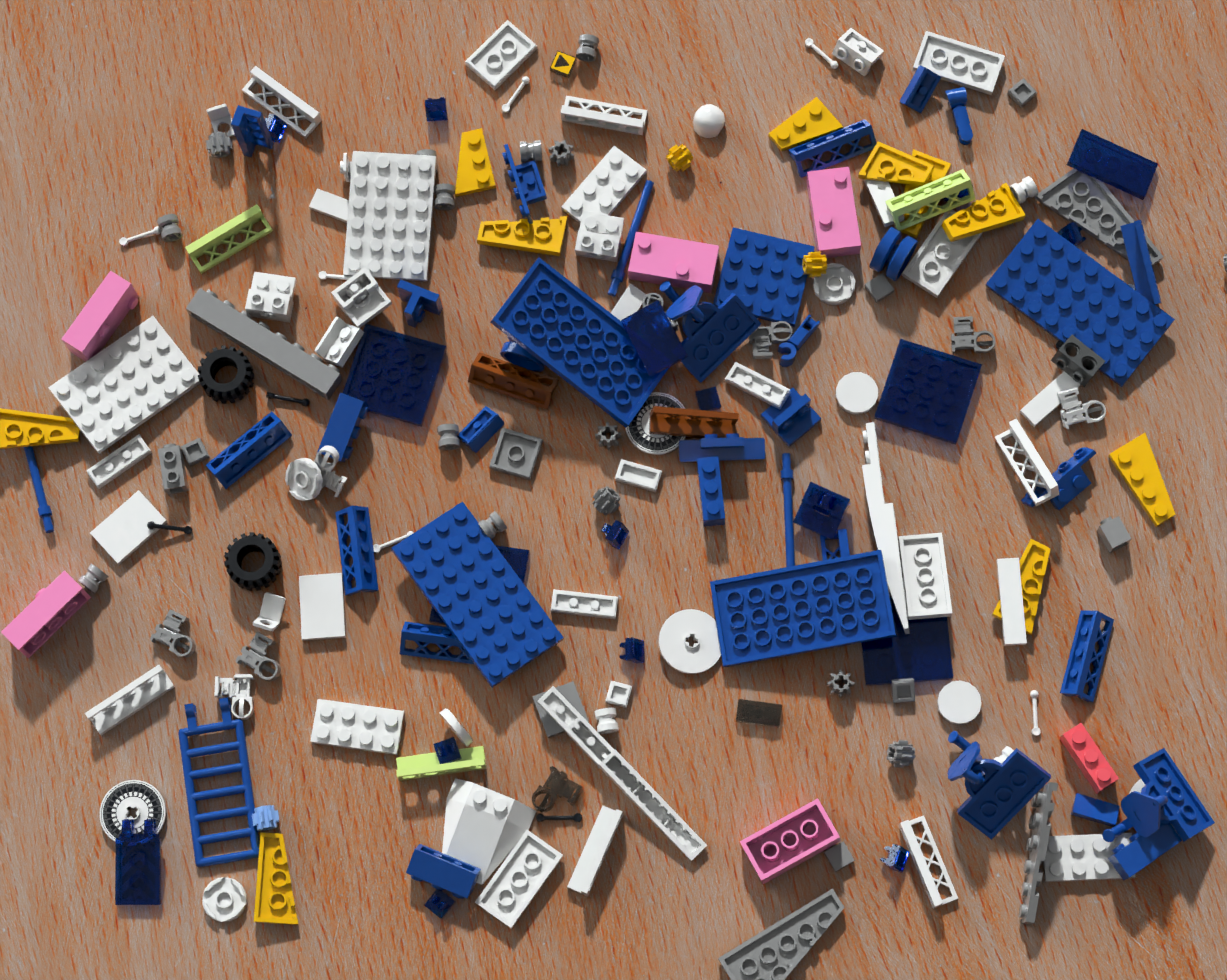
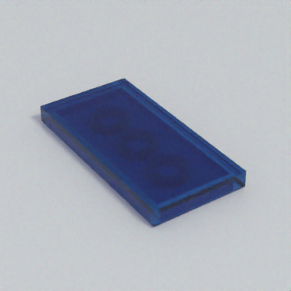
[1066,129,1158,200]

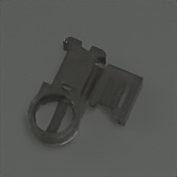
[532,766,583,813]

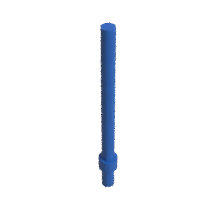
[608,180,654,297]
[24,446,54,533]
[780,453,795,567]

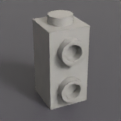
[158,444,189,495]

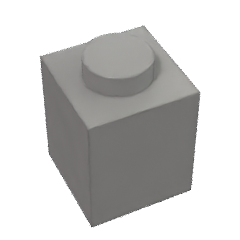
[1097,516,1132,553]

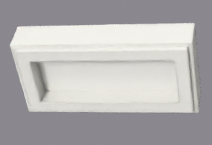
[615,459,662,492]

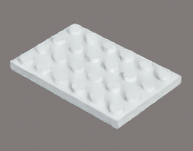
[343,151,437,281]
[48,316,200,454]

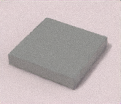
[489,428,543,480]
[532,681,589,738]

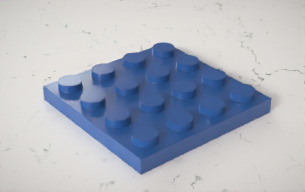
[713,227,815,327]

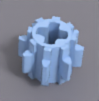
[252,805,280,831]

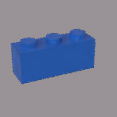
[317,392,369,463]
[697,456,725,527]
[1108,823,1182,881]
[406,844,481,899]

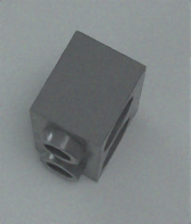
[1051,335,1105,387]

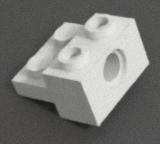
[575,211,624,262]
[331,268,392,328]
[245,272,297,323]

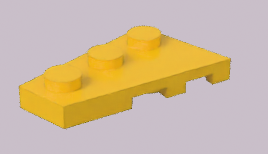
[768,97,843,152]
[455,128,496,197]
[858,141,934,186]

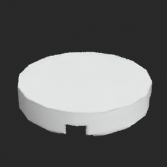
[813,263,855,305]
[836,372,878,414]
[285,458,323,501]
[937,680,982,725]
[439,708,473,747]
[202,877,247,922]

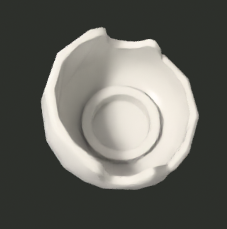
[693,104,725,138]

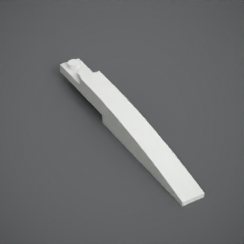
[862,422,910,634]
[537,686,707,861]

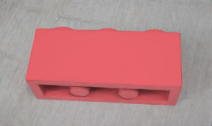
[1060,723,1119,794]

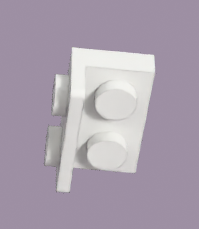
[832,28,884,76]
[315,317,365,367]

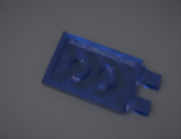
[115,819,161,905]

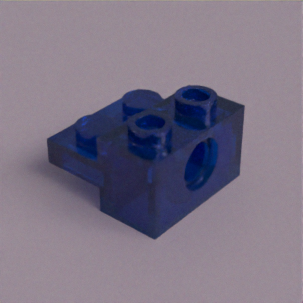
[793,482,851,541]

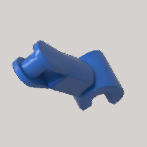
[945,87,973,145]
[778,314,821,367]

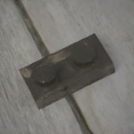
[736,699,782,728]

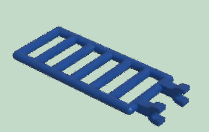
[178,697,260,867]

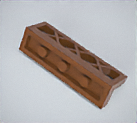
[468,352,559,409]
[649,406,739,438]

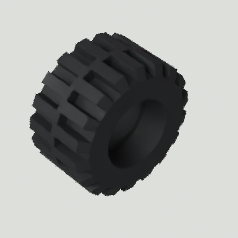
[198,346,254,404]
[224,532,282,591]

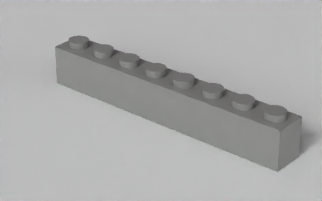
[186,288,343,400]

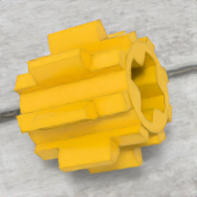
[666,144,693,172]
[802,252,827,277]

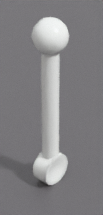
[805,38,839,69]
[502,76,530,113]
[119,227,162,246]
[318,271,352,280]
[373,531,414,553]
[1030,690,1041,736]

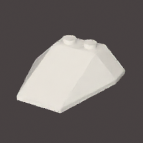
[442,778,537,885]

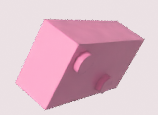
[806,167,861,258]
[628,232,719,293]
[62,271,139,362]
[1,570,91,659]
[740,799,841,884]

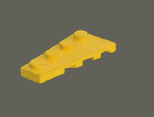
[900,149,952,238]
[941,183,1026,242]
[477,216,567,256]
[0,408,80,449]
[1108,433,1176,527]
[992,539,1050,635]
[253,832,298,925]

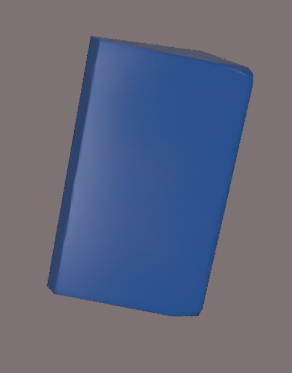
[900,65,941,113]
[457,406,504,453]
[1070,793,1120,827]

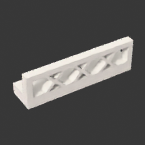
[242,66,322,138]
[561,96,648,135]
[995,419,1059,506]
[85,665,175,736]
[567,806,623,897]
[899,815,958,909]

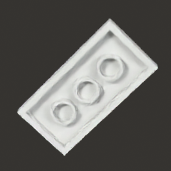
[913,31,1005,95]
[561,146,647,223]
[902,210,982,298]
[898,533,952,620]
[310,699,405,755]
[475,830,563,929]
[1043,833,1136,882]

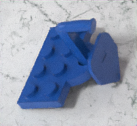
[659,281,761,383]
[948,731,1051,840]
[1102,748,1215,842]

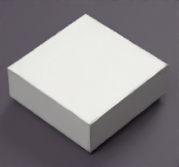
[605,681,632,708]

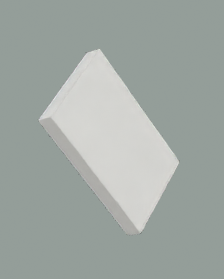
[465,20,538,90]
[90,490,167,565]
[299,573,346,641]

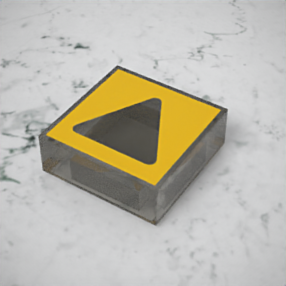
[550,50,577,78]

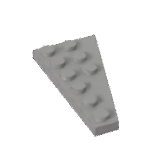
[1034,161,1164,266]
[1019,782,1058,925]
[718,889,845,980]

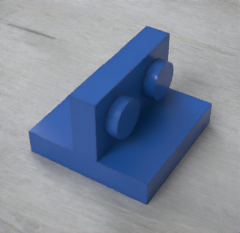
[397,279,443,328]
[761,388,821,447]

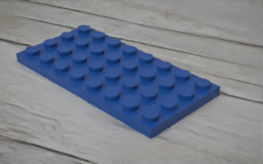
[986,219,1175,387]
[490,257,673,428]
[391,501,564,688]
[710,550,897,667]

